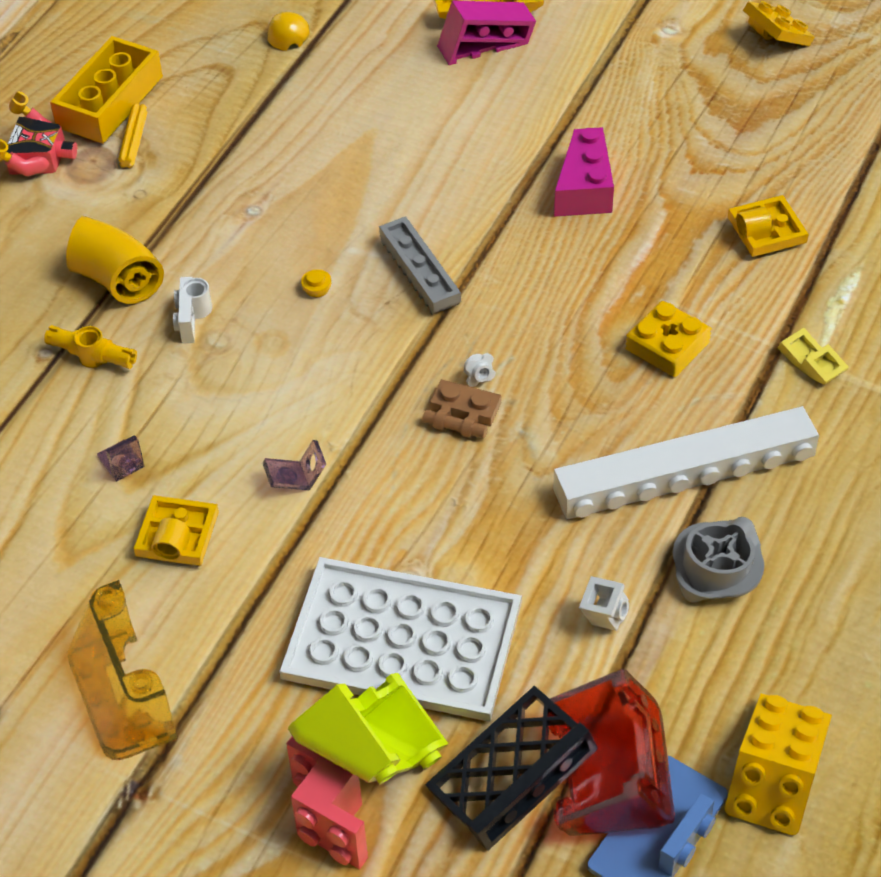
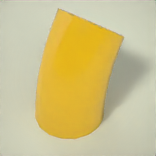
[66,216,164,304]

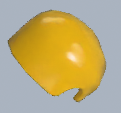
[267,12,310,51]

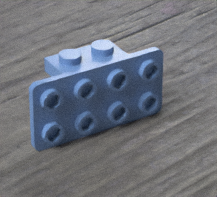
[588,756,728,877]

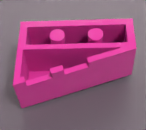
[437,1,536,65]
[554,127,614,217]

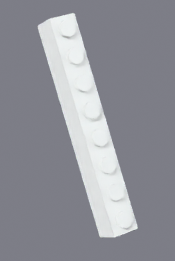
[553,406,819,520]

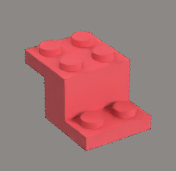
[286,736,368,870]

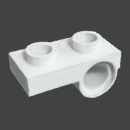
[173,277,212,343]

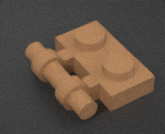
[422,379,501,438]

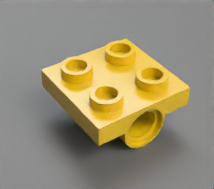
[743,1,815,46]
[728,195,809,257]
[134,495,219,566]

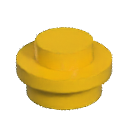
[301,269,332,297]

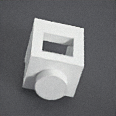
[579,576,629,631]

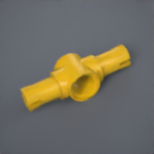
[44,325,137,369]

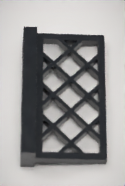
[425,685,598,851]

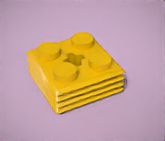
[625,301,712,377]

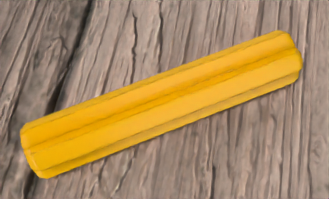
[118,103,148,168]

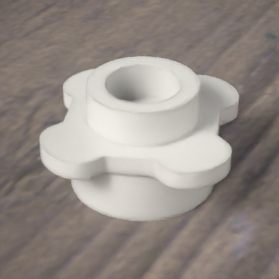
[464,353,496,387]

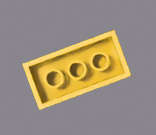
[50,36,163,144]

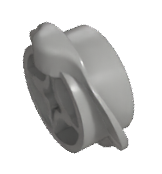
[673,517,764,602]

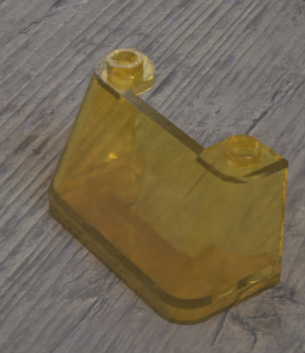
[67,580,178,760]

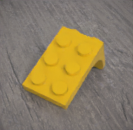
[725,693,832,835]

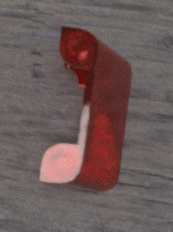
[549,668,675,836]

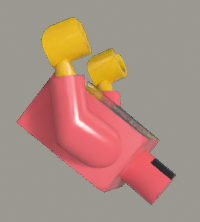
[0,91,77,177]

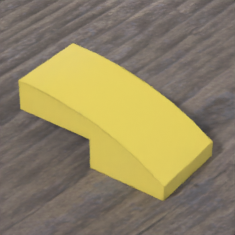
[778,328,849,385]

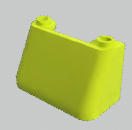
[288,673,448,785]

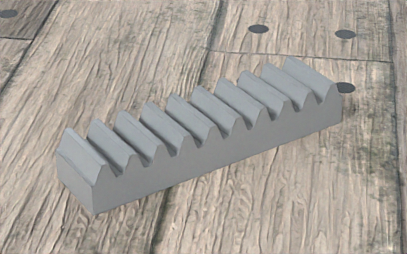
[379,216,461,315]

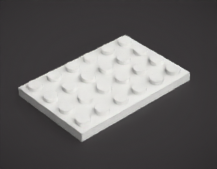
[280,557,522,722]

